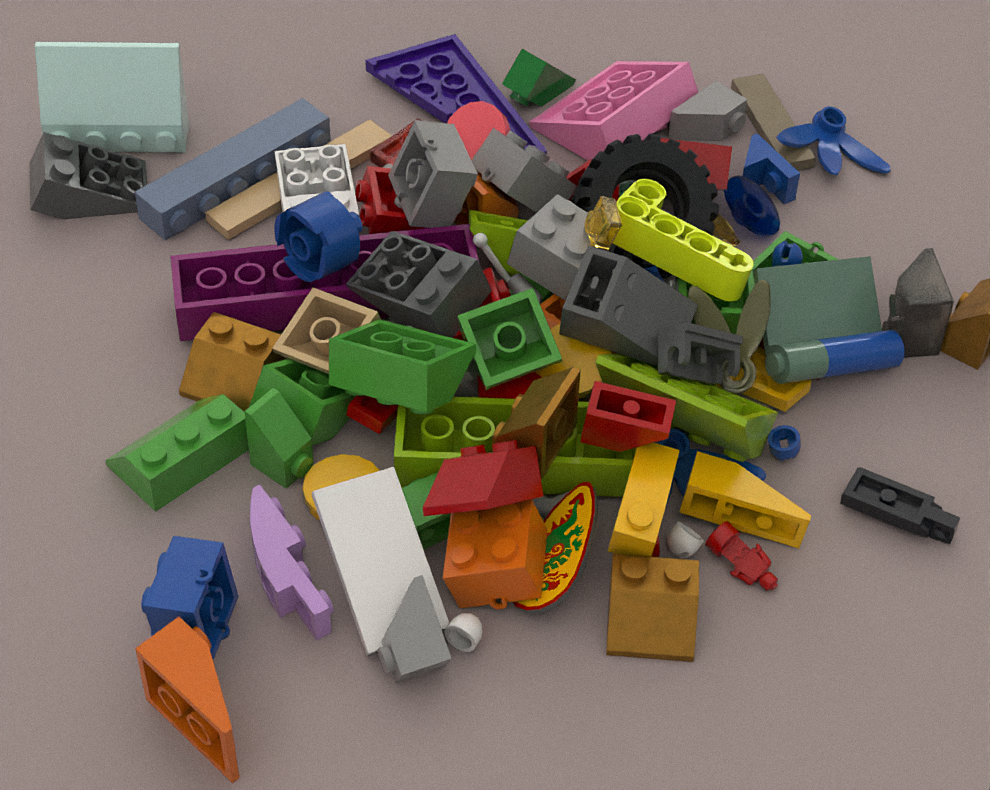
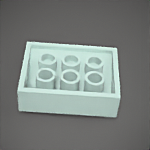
[35,42,189,153]

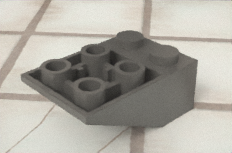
[29,132,147,219]
[346,231,492,338]
[559,245,698,366]

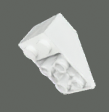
[275,144,360,235]

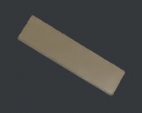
[731,73,816,170]

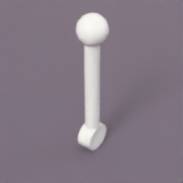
[473,233,510,283]

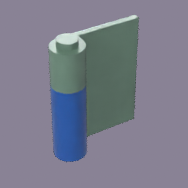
[752,256,904,384]

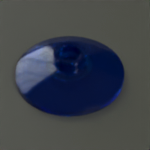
[724,176,780,237]

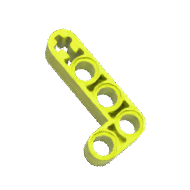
[607,179,754,302]

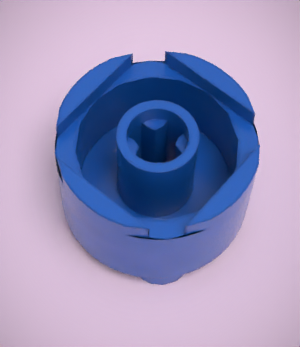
[274,191,363,282]

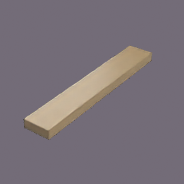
[205,119,393,240]

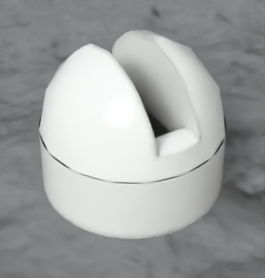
[667,521,704,558]
[444,613,483,652]

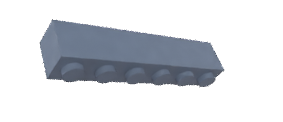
[135,98,331,240]

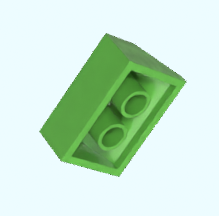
[329,319,476,414]
[105,394,249,512]

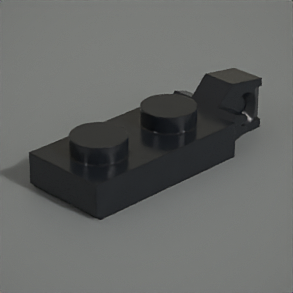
[840,467,960,544]

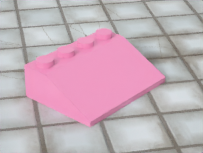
[529,61,698,161]

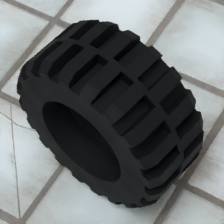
[571,134,719,279]

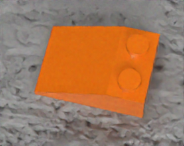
[135,617,240,784]

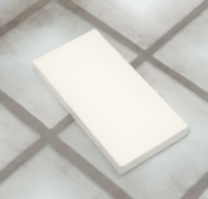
[312,467,449,656]

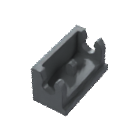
[658,323,743,386]

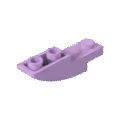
[250,485,334,641]

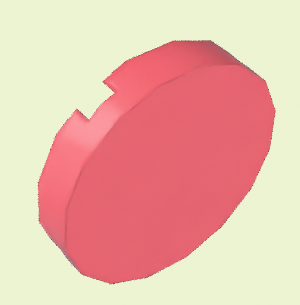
[447,101,510,159]

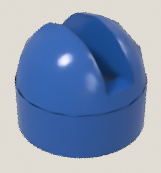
[772,241,803,267]
[768,425,801,461]

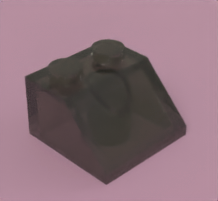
[882,248,954,358]

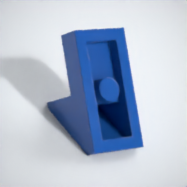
[740,133,800,204]

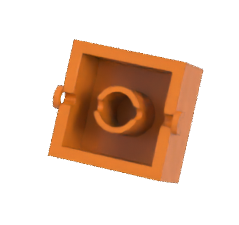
[442,499,547,609]

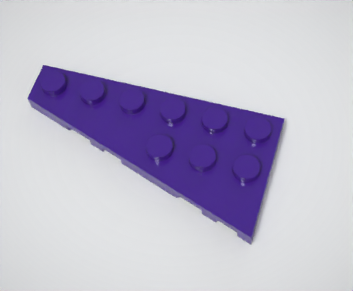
[365,34,547,154]

